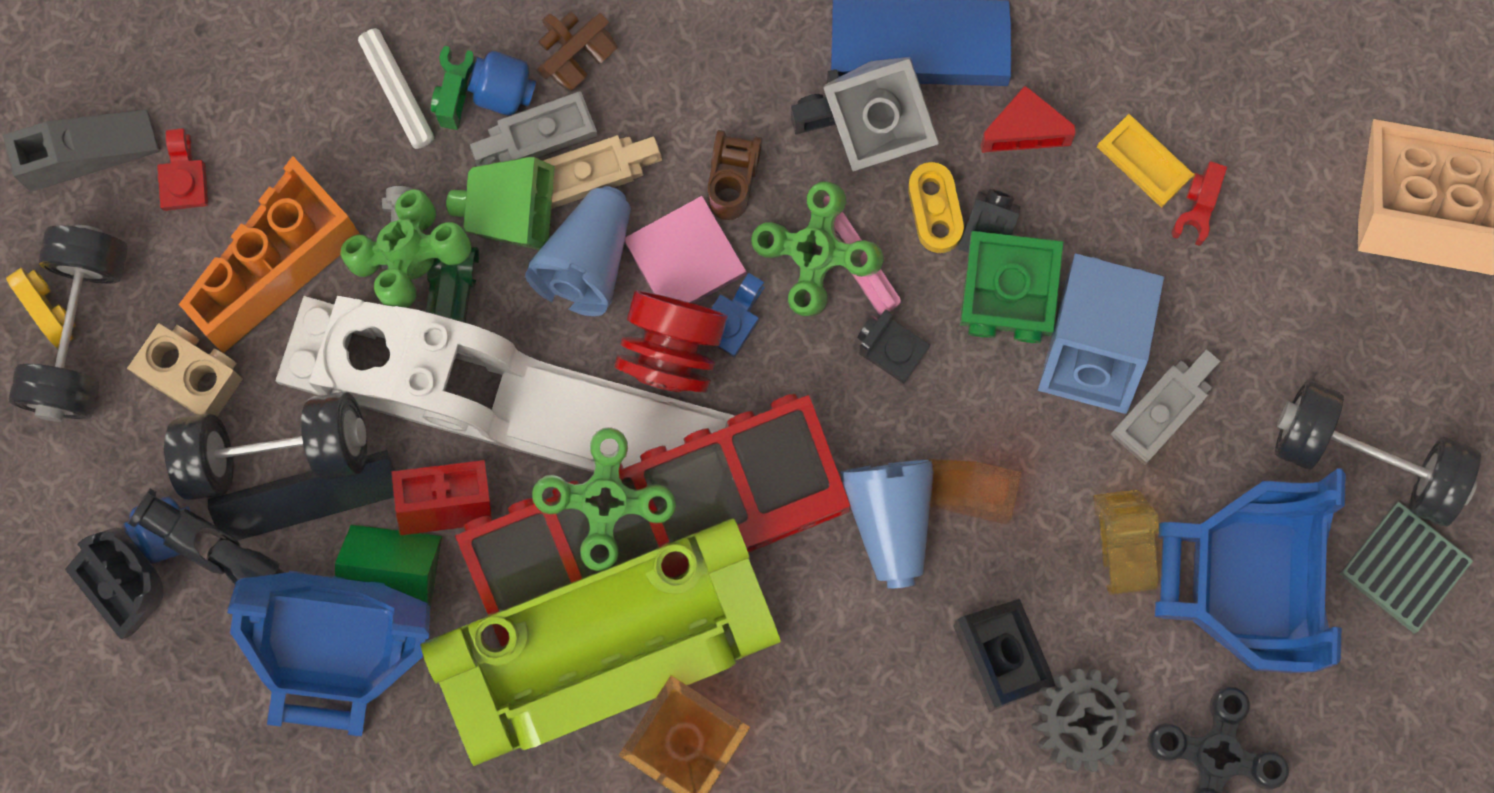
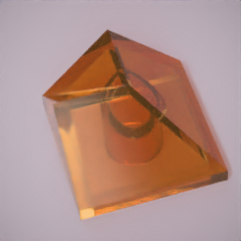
[618,675,751,793]

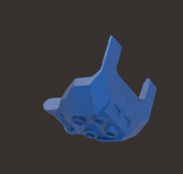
[1155,468,1346,673]
[227,570,431,737]

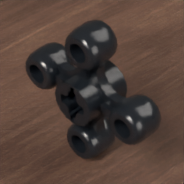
[1147,687,1289,793]

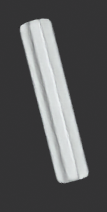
[358,28,434,149]

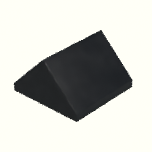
[953,599,1056,712]

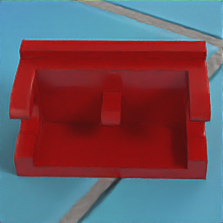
[391,460,492,535]

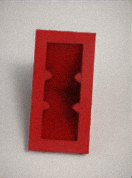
[981,86,1075,153]

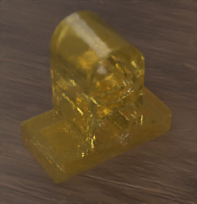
[1093,490,1159,595]

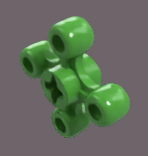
[751,182,884,316]
[340,189,471,308]
[532,427,676,571]

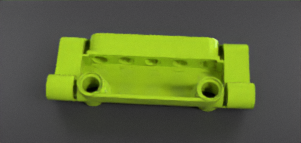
[420,518,781,766]

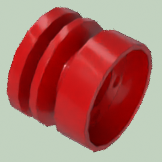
[614,290,728,393]

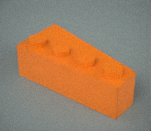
[179,156,361,353]

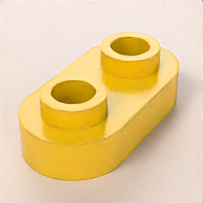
[908,162,964,253]
[6,267,76,349]

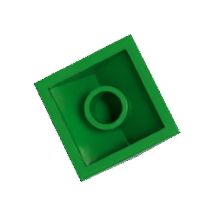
[335,524,442,610]

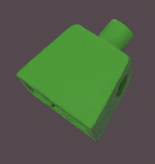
[446,157,555,250]

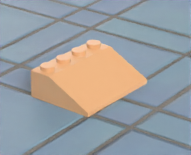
[1358,119,1494,275]

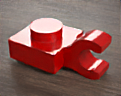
[157,128,208,211]
[1172,161,1227,246]

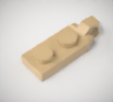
[543,135,662,209]

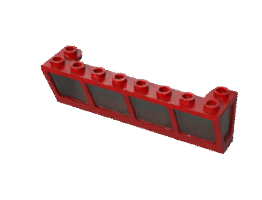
[455,394,851,648]

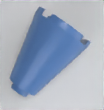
[525,186,631,316]
[841,460,934,588]

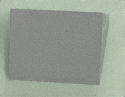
[823,57,939,171]

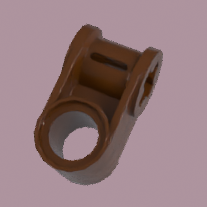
[708,130,762,220]

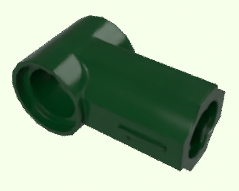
[426,247,479,323]

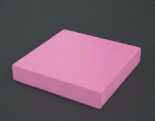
[624,196,746,303]

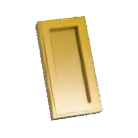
[1097,114,1194,208]

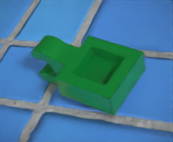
[431,46,475,130]

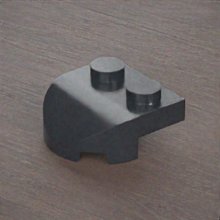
[65,528,163,639]

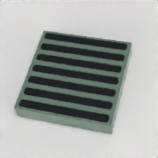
[1339,502,1473,633]

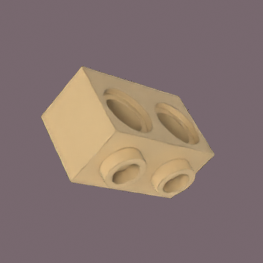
[127,323,243,416]

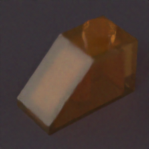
[927,459,1022,525]

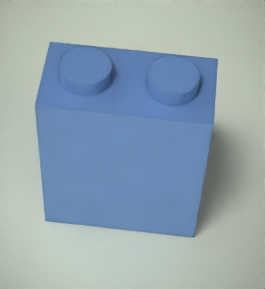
[1038,254,1164,414]

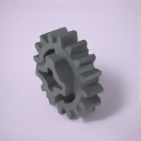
[1031,668,1136,772]

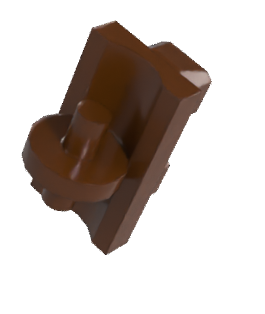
[536,12,618,92]

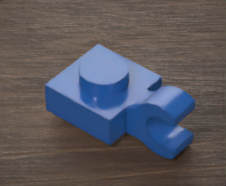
[711,273,765,358]

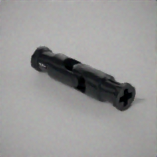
[128,488,286,584]

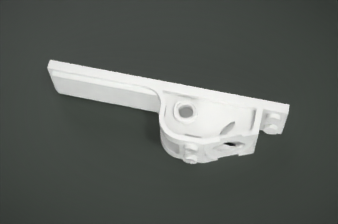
[275,296,734,506]

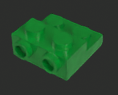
[959,231,1064,343]

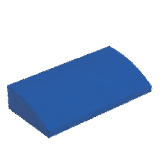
[831,0,1011,86]

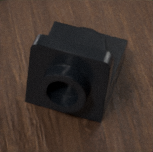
[791,69,839,135]
[958,189,1020,253]
[857,309,930,384]

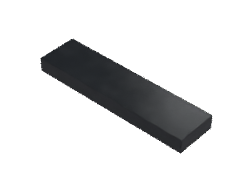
[208,450,395,541]

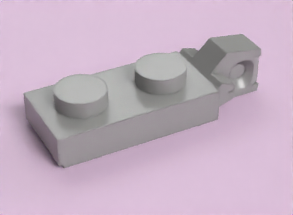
[470,92,597,166]
[1110,349,1220,465]

